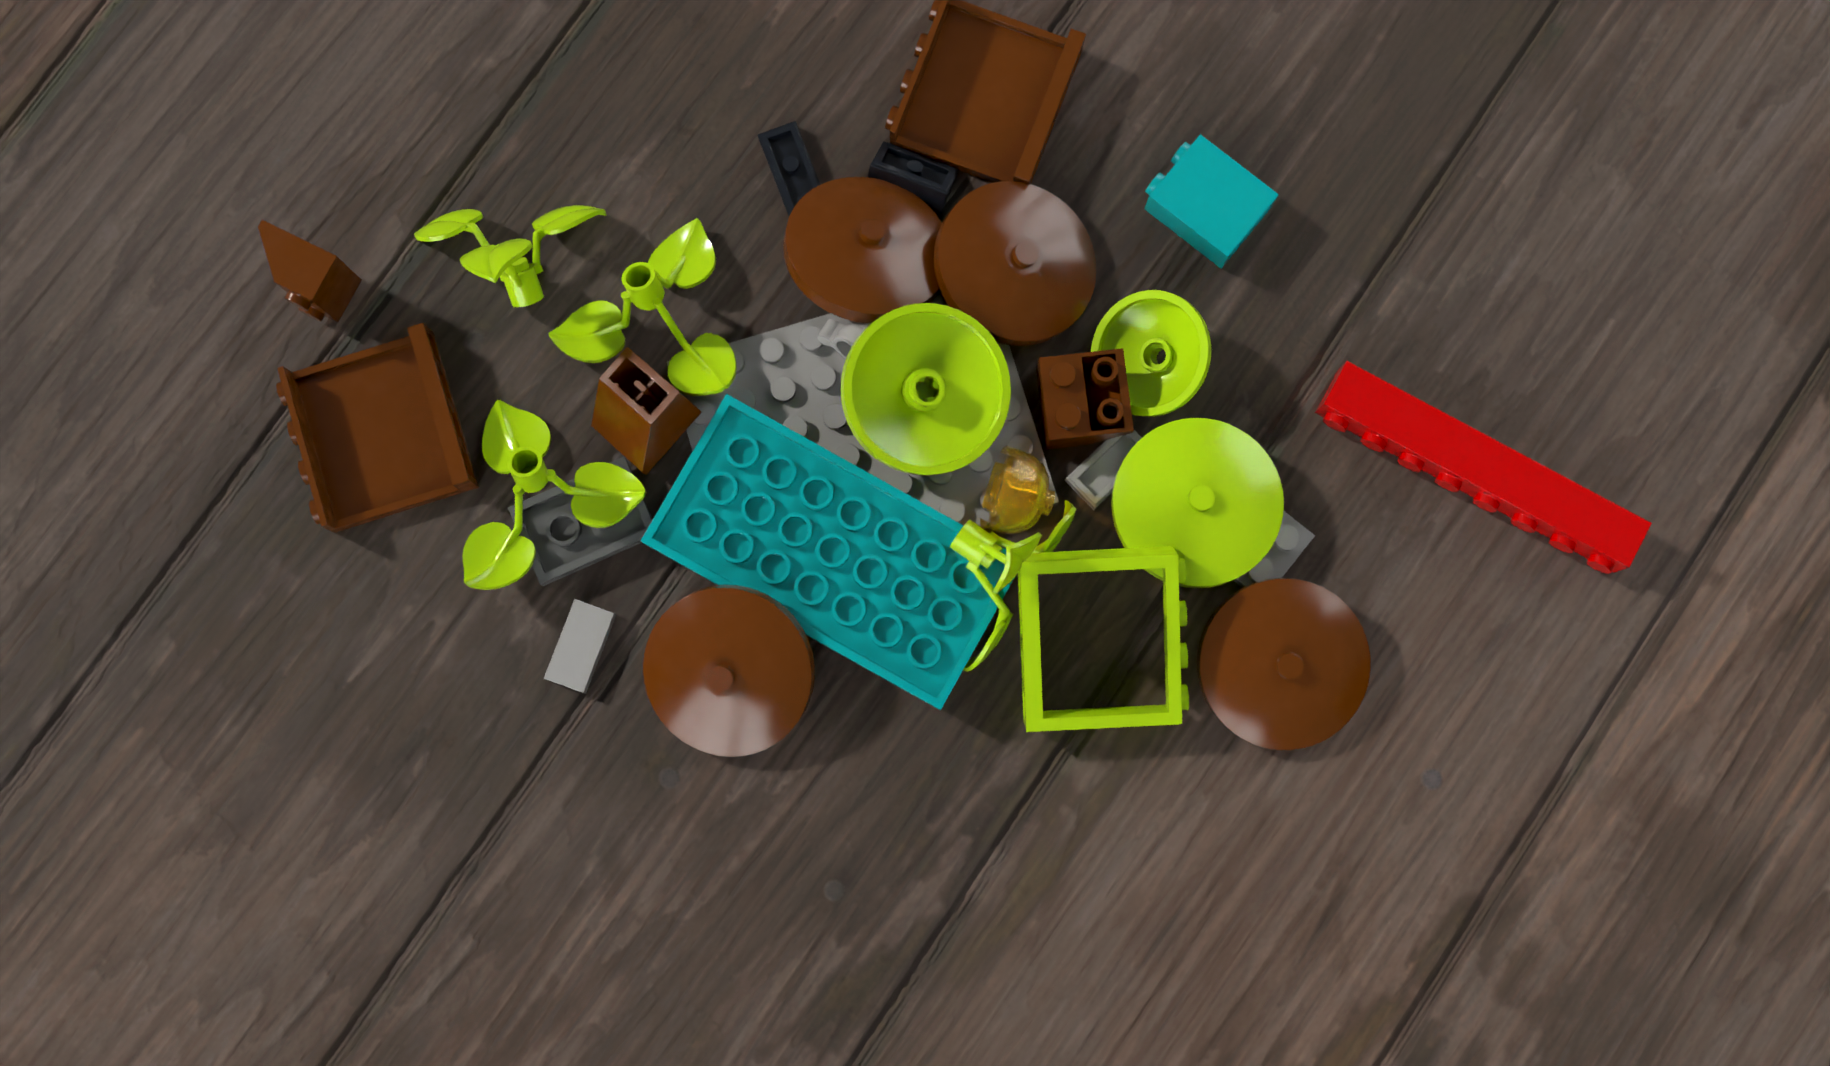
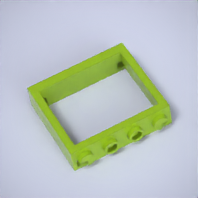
[1018,546,1189,732]

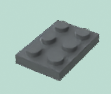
[508,457,653,586]

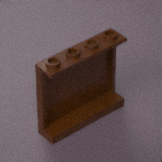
[885,0,1086,184]
[276,323,479,533]

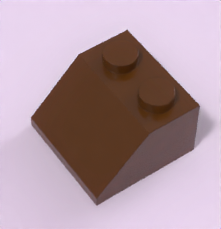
[258,220,362,322]

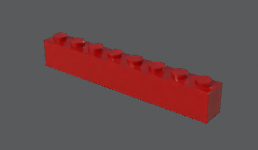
[1315,361,1652,574]

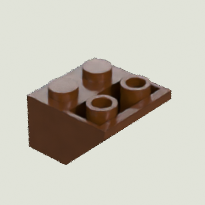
[591,347,702,475]
[1036,348,1134,450]

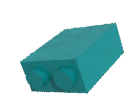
[1144,134,1279,269]

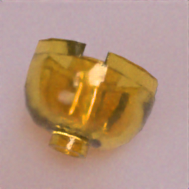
[980,445,1055,535]

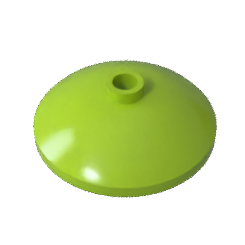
[1091,290,1211,417]

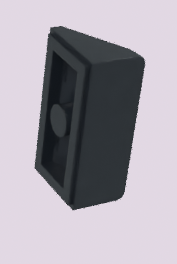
[868,141,959,215]

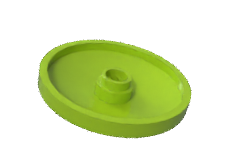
[841,303,1011,475]
[1111,418,1284,588]

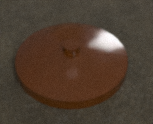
[783,177,942,323]
[934,181,1096,346]
[1197,578,1371,750]
[643,585,815,757]

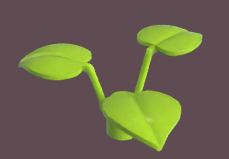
[414,205,607,307]
[548,218,737,396]
[462,400,646,590]
[950,500,1076,672]

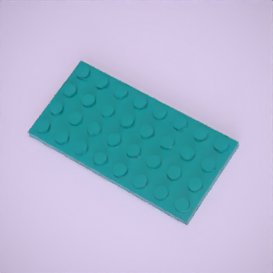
[641,394,1015,711]

